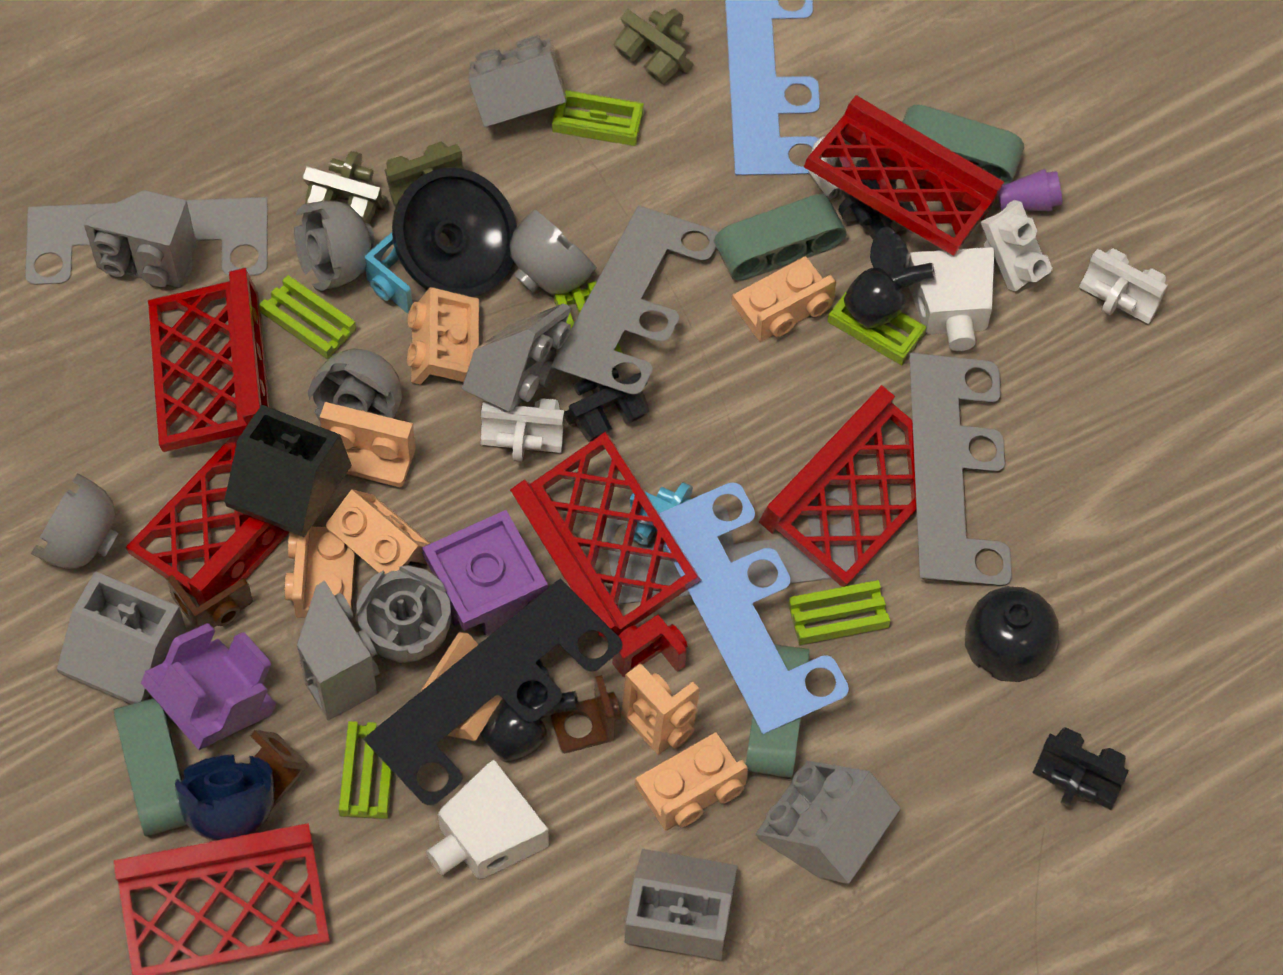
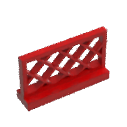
[803,95,1004,256]
[148,268,270,452]
[759,385,917,587]
[510,432,701,642]
[126,435,289,606]
[113,823,330,975]

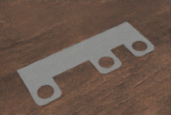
[25,197,267,284]
[551,205,718,394]
[909,352,1012,585]
[604,490,866,604]

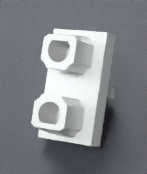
[981,200,1052,291]
[1079,248,1168,324]
[481,398,564,461]

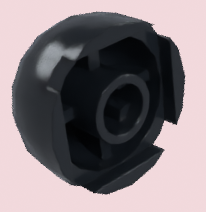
[965,586,1059,682]

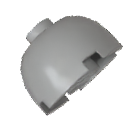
[294,200,374,291]
[510,209,597,294]
[308,348,402,420]
[31,473,119,569]
[356,565,452,663]

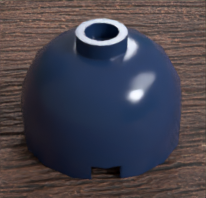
[175,755,275,841]

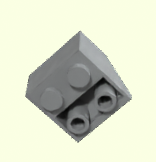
[468,35,566,127]
[84,190,197,288]
[462,303,571,412]
[57,571,186,704]
[297,581,380,721]
[755,761,901,884]
[625,849,738,960]

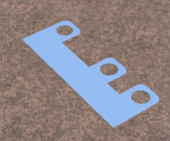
[725,0,820,175]
[659,482,849,734]

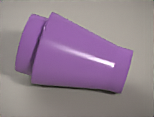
[998,169,1062,211]

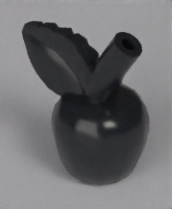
[844,226,936,329]
[481,659,579,762]

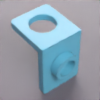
[365,232,413,313]

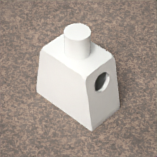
[909,247,994,351]
[426,760,549,879]

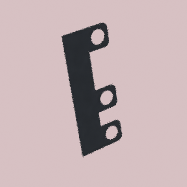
[363,578,622,805]

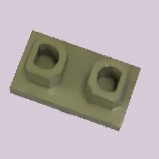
[614,9,694,84]
[384,141,464,207]
[302,151,388,224]

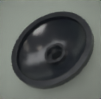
[392,168,517,297]

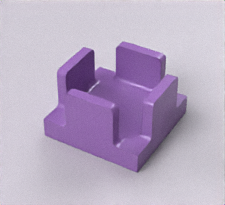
[422,510,548,636]
[141,623,276,750]

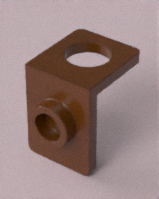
[166,575,253,629]
[550,675,621,754]
[248,730,309,810]

